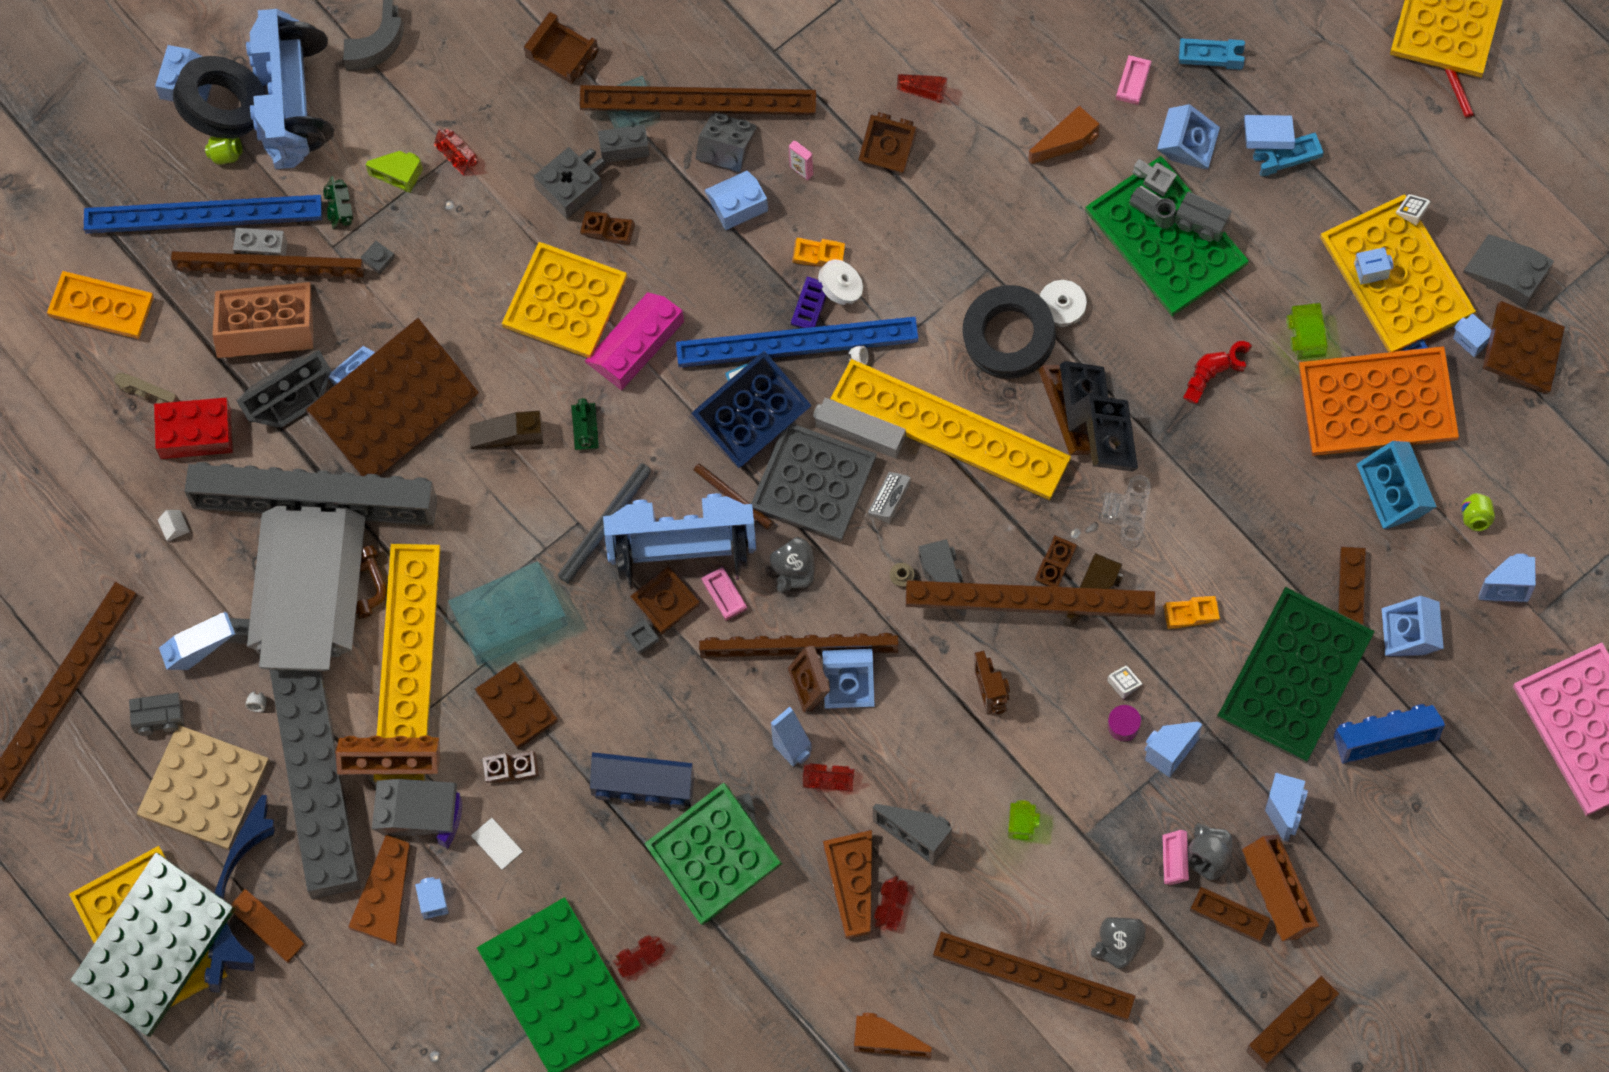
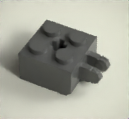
[533,147,606,219]

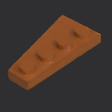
[823,830,872,939]
[348,835,410,946]

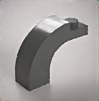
[343,0,404,71]

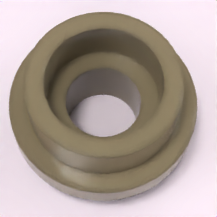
[890,563,914,587]

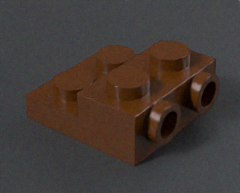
[858,112,918,173]
[974,650,1010,715]

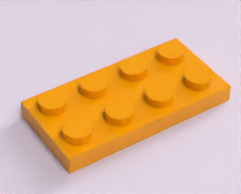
[47,271,154,339]

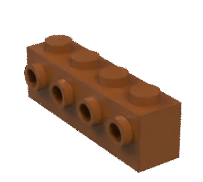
[336,735,441,774]
[1242,834,1319,941]

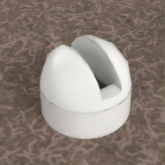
[848,346,869,365]
[245,692,266,712]

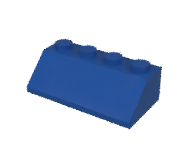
[1334,704,1445,764]

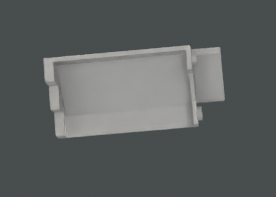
[247,506,365,671]

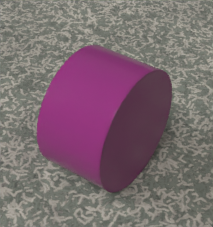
[1107,705,1141,741]

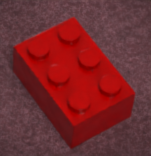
[154,397,233,459]

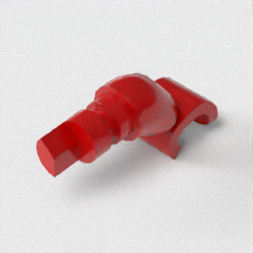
[1183,341,1252,404]

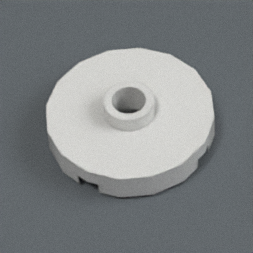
[818,260,863,305]
[1040,280,1087,327]

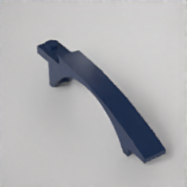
[205,795,275,993]

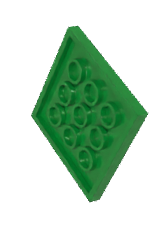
[644,783,783,925]

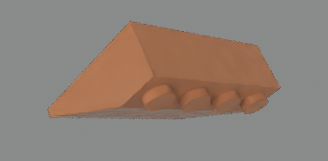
[213,282,314,358]

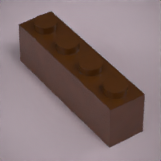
[1246,976,1340,1070]

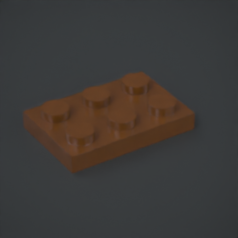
[475,661,558,749]

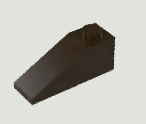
[470,410,543,449]
[1066,553,1124,627]

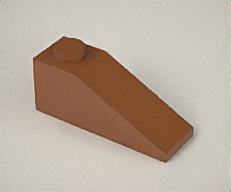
[1028,106,1100,164]
[231,889,305,963]
[854,1013,932,1058]

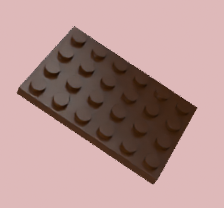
[305,318,479,476]

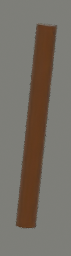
[693,463,773,530]

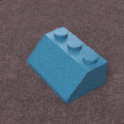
[1356,441,1437,529]

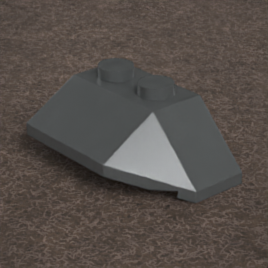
[236,349,331,428]

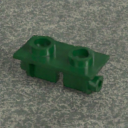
[323,176,353,229]
[571,398,599,451]

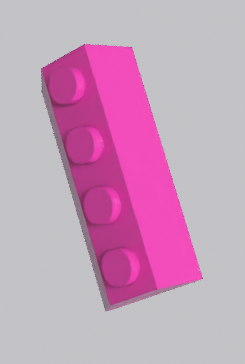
[585,292,684,391]

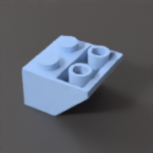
[1265,773,1308,842]

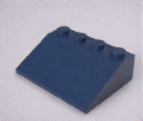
[688,351,812,469]

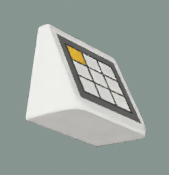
[1396,194,1431,225]
[1107,665,1142,699]

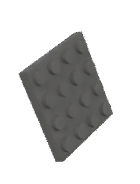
[751,423,877,542]

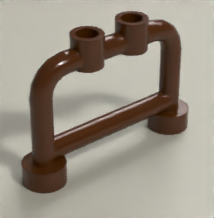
[355,545,387,619]

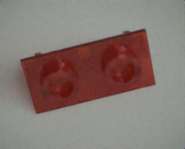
[434,128,479,176]
[803,763,855,792]
[874,876,909,931]
[612,935,666,978]

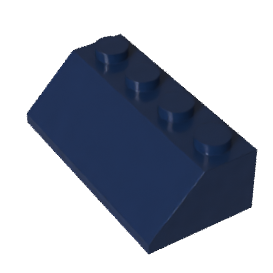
[590,752,695,809]

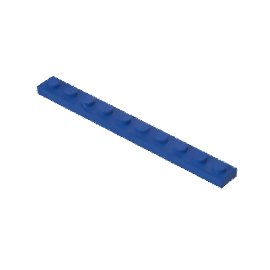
[84,195,322,234]
[676,316,918,368]

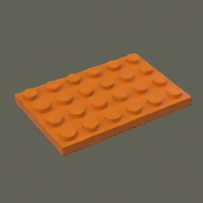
[1298,346,1459,456]

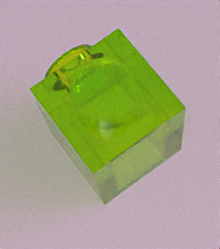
[1008,800,1040,841]

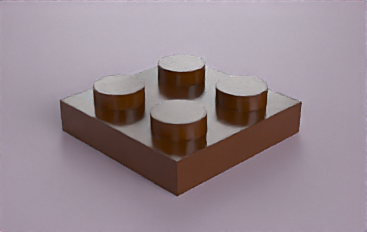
[630,566,700,635]
[787,646,830,713]

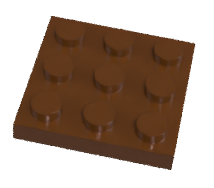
[1482,301,1565,394]

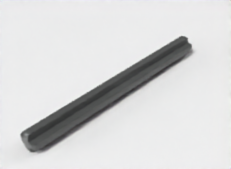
[558,463,651,583]

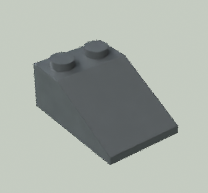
[1463,234,1554,309]
[372,779,457,837]
[873,804,952,866]

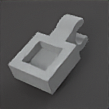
[1132,159,1177,196]

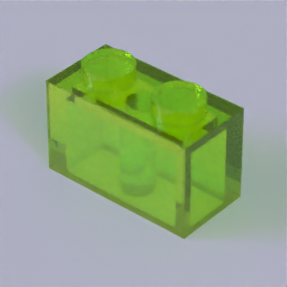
[1286,303,1328,360]

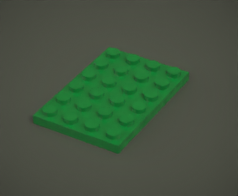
[1085,156,1249,316]
[476,897,641,1072]

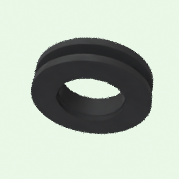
[173,56,265,139]
[962,285,1056,379]

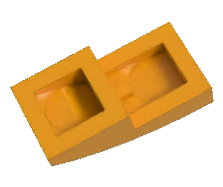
[792,237,845,267]
[1163,596,1220,629]

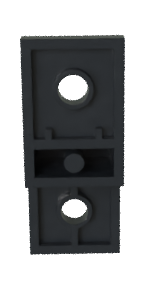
[1060,361,1138,472]

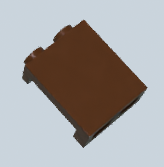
[524,12,599,84]

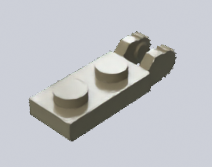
[114,372,180,403]

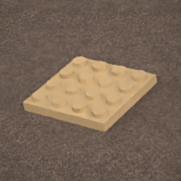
[137,725,270,851]

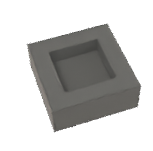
[360,241,395,275]
[624,619,659,655]

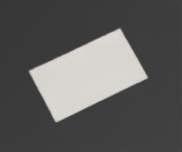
[471,818,523,869]

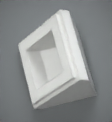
[158,510,190,542]

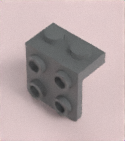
[695,113,756,172]

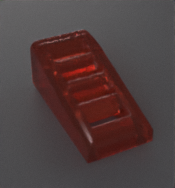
[897,74,948,103]

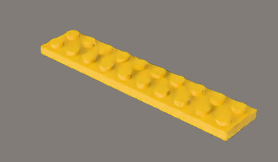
[830,359,1071,500]
[373,544,441,782]

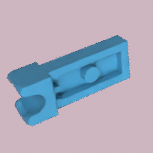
[1179,38,1245,70]
[1253,132,1324,176]

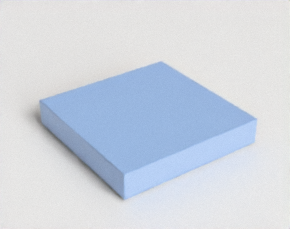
[1244,115,1295,149]

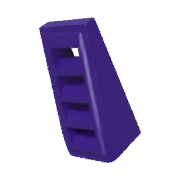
[791,277,827,328]

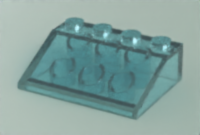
[448,561,568,666]

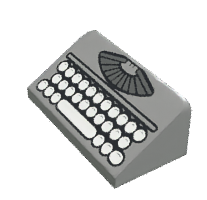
[868,472,911,524]

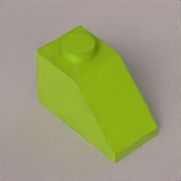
[365,151,423,193]

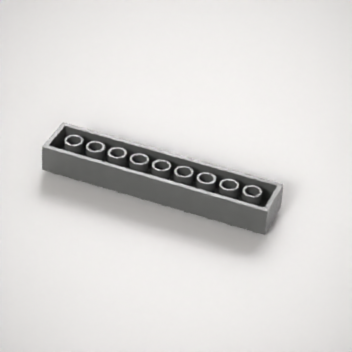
[185,462,437,526]
[269,670,361,899]

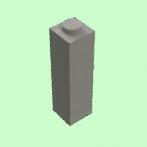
[813,398,906,459]

